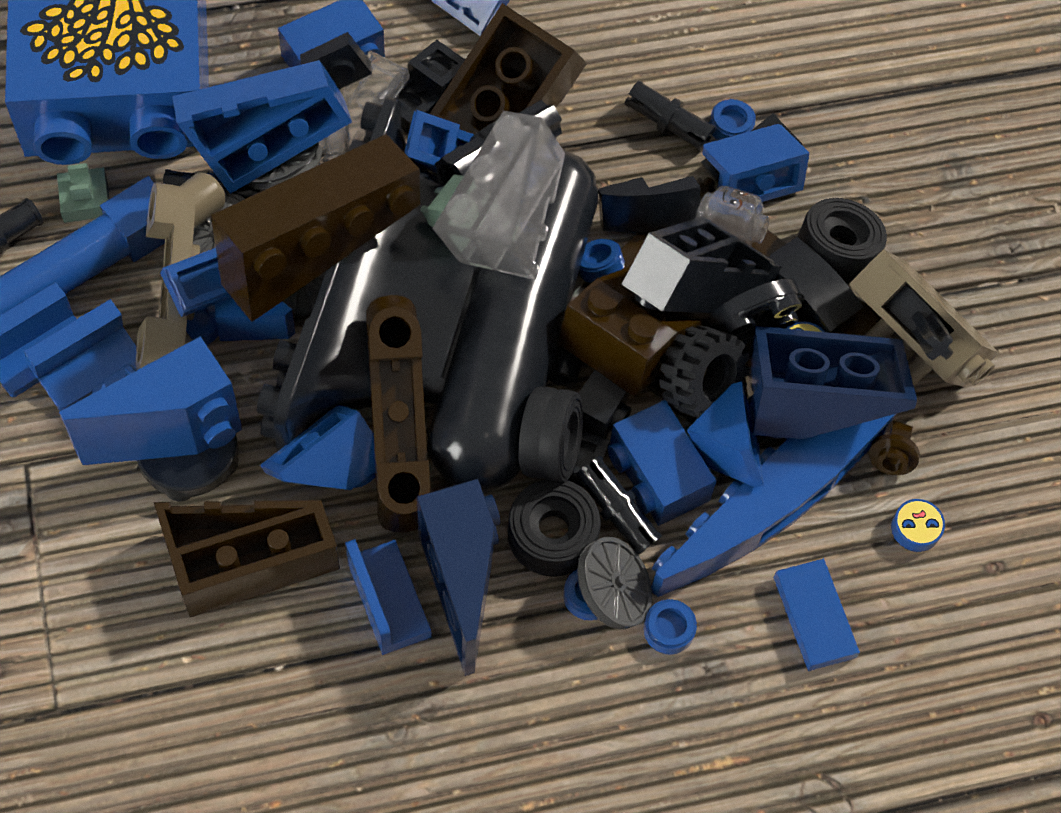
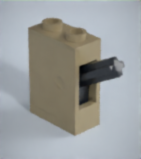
[849,249,999,387]

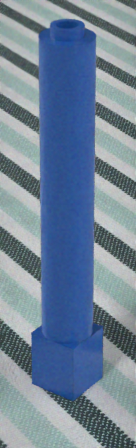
[0,176,165,315]

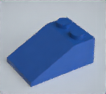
[59,336,242,465]

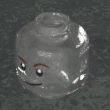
[696,186,770,246]

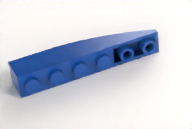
[651,414,896,597]

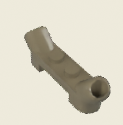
[136,172,225,370]

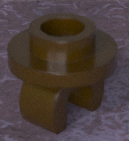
[869,420,920,475]

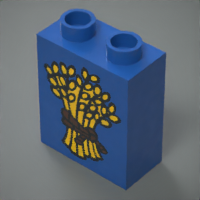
[5,0,209,165]

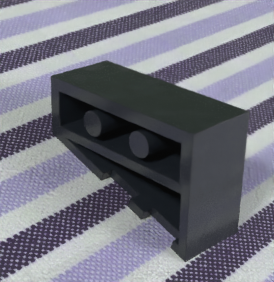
[622,216,782,313]

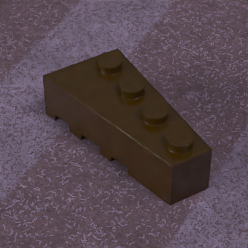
[211,134,420,322]

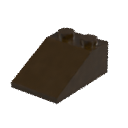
[430,3,587,134]
[558,266,712,398]

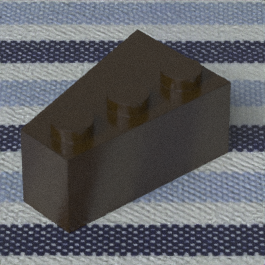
[154,500,340,618]

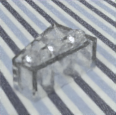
[433,111,565,280]

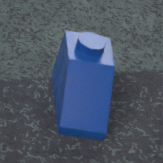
[260,405,376,490]

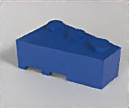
[172,60,352,194]

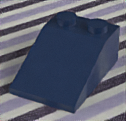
[746,326,917,439]
[417,479,501,676]

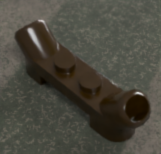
[366,295,430,533]

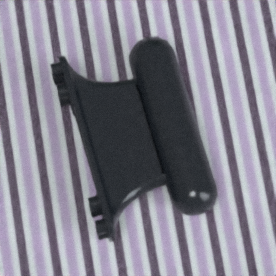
[257,97,598,492]

